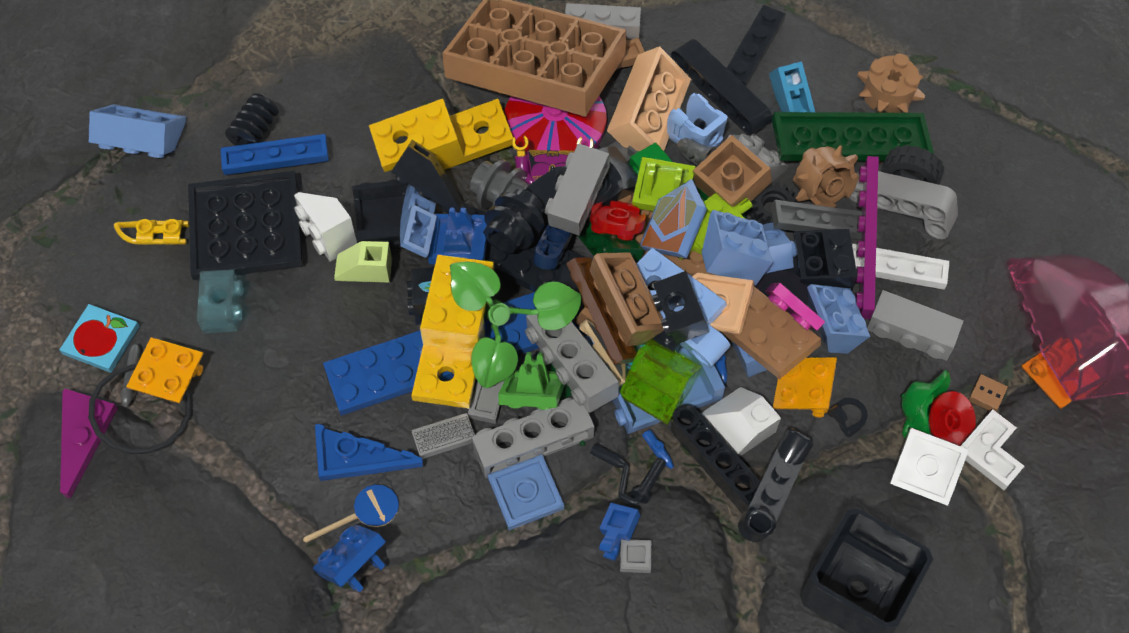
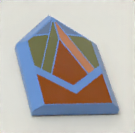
[640,179,707,258]

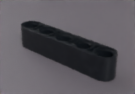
[671,39,772,135]
[671,404,760,514]

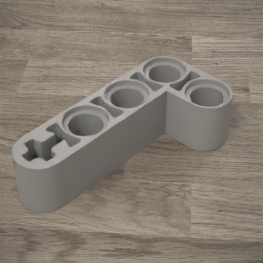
[849,171,958,239]

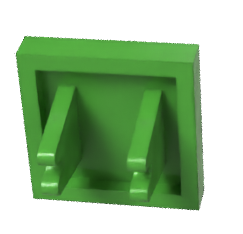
[498,352,565,410]

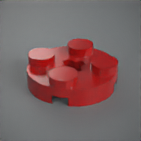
[590,201,646,240]

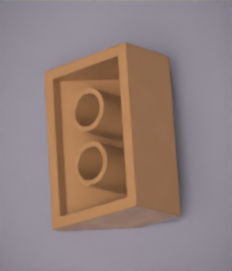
[590,253,664,347]

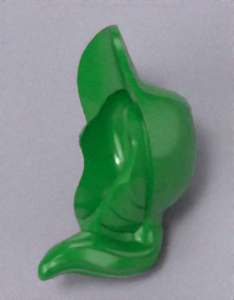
[901,370,950,439]

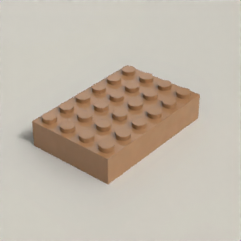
[442,0,626,117]

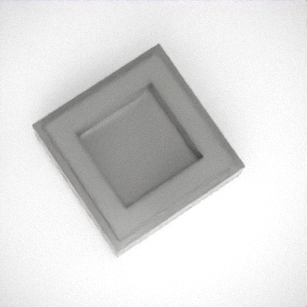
[620,539,651,573]

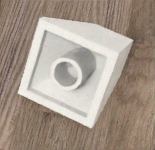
[701,387,781,457]

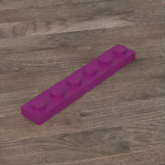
[855,156,879,319]

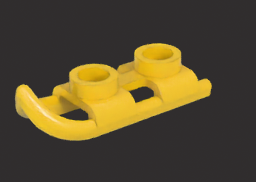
[114,219,189,245]

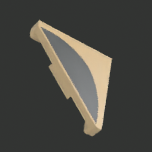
[580,319,626,387]

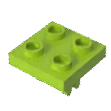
[632,157,695,211]

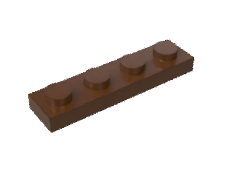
[566,257,639,365]

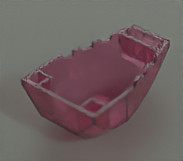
[1007,254,1129,401]

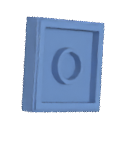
[487,455,564,530]

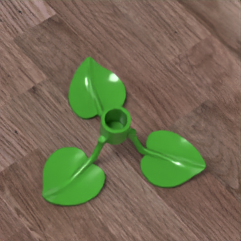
[450,261,581,388]

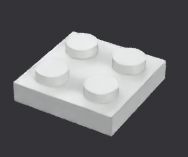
[890,428,969,506]

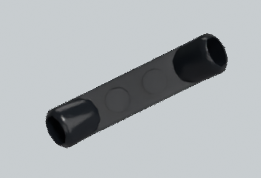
[738,428,814,542]

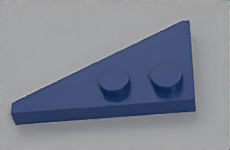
[315,424,423,481]

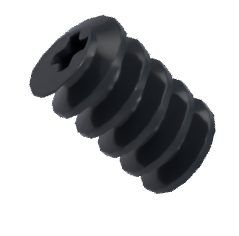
[225,93,279,146]

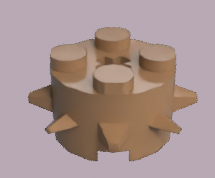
[857,53,925,113]
[793,145,858,208]

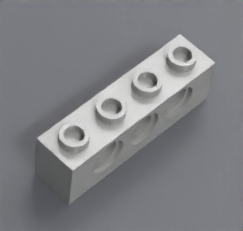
[525,314,618,413]
[472,398,594,479]

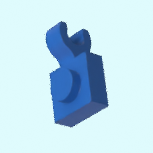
[599,503,640,561]

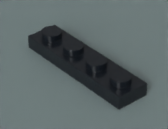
[727,5,786,87]

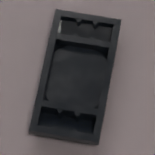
[527,146,638,229]

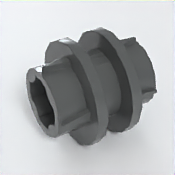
[469,159,530,209]

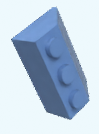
[89,104,186,158]

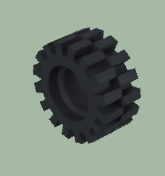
[748,182,798,231]

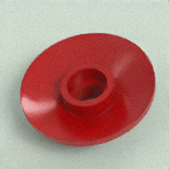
[929,391,976,446]

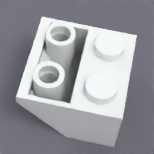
[294,192,357,262]

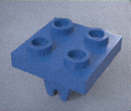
[428,207,487,264]
[313,525,386,593]

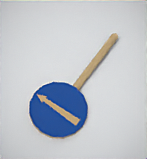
[303,485,399,542]

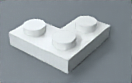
[960,410,1024,490]

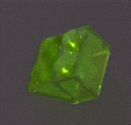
[620,339,702,425]

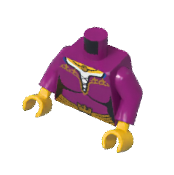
[512,136,594,184]

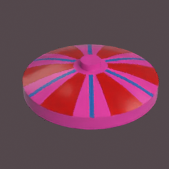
[504,96,607,155]

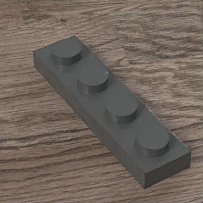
[771,200,862,240]

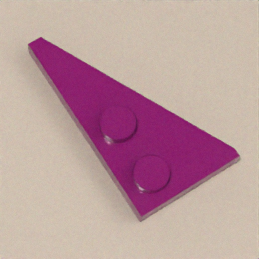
[60,388,118,499]

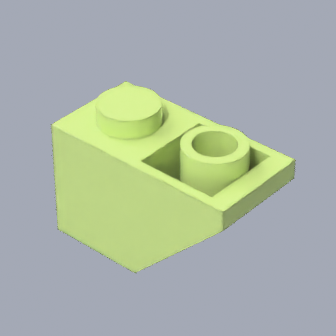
[334,241,392,283]

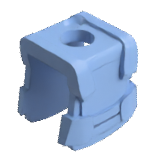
[667,93,727,147]

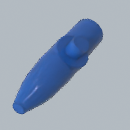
[715,354,727,384]
[642,430,674,469]

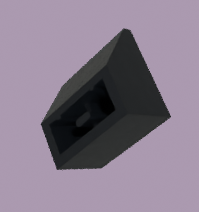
[793,228,858,292]

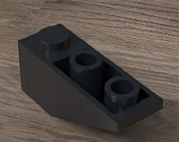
[391,140,464,214]

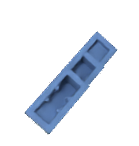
[400,184,437,258]

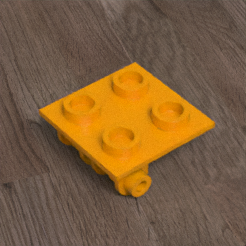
[126,337,203,404]
[773,357,837,418]

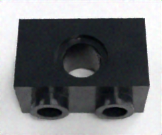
[652,271,709,345]

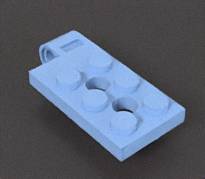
[636,248,731,368]

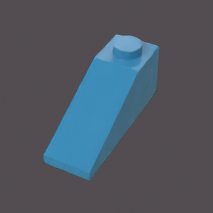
[769,61,815,112]

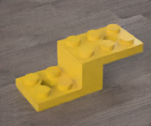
[369,99,513,172]
[411,255,494,409]

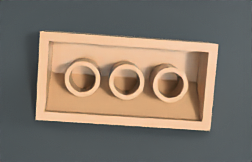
[607,46,691,151]

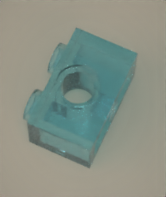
[197,270,243,333]

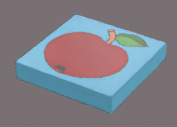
[59,304,140,373]

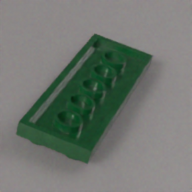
[772,112,934,161]

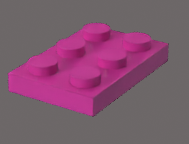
[764,283,825,330]

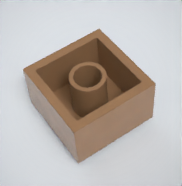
[693,135,772,207]

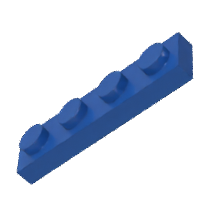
[221,134,329,175]

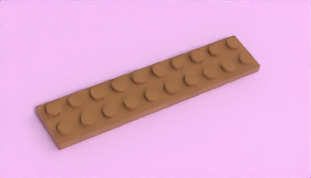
[608,193,821,380]

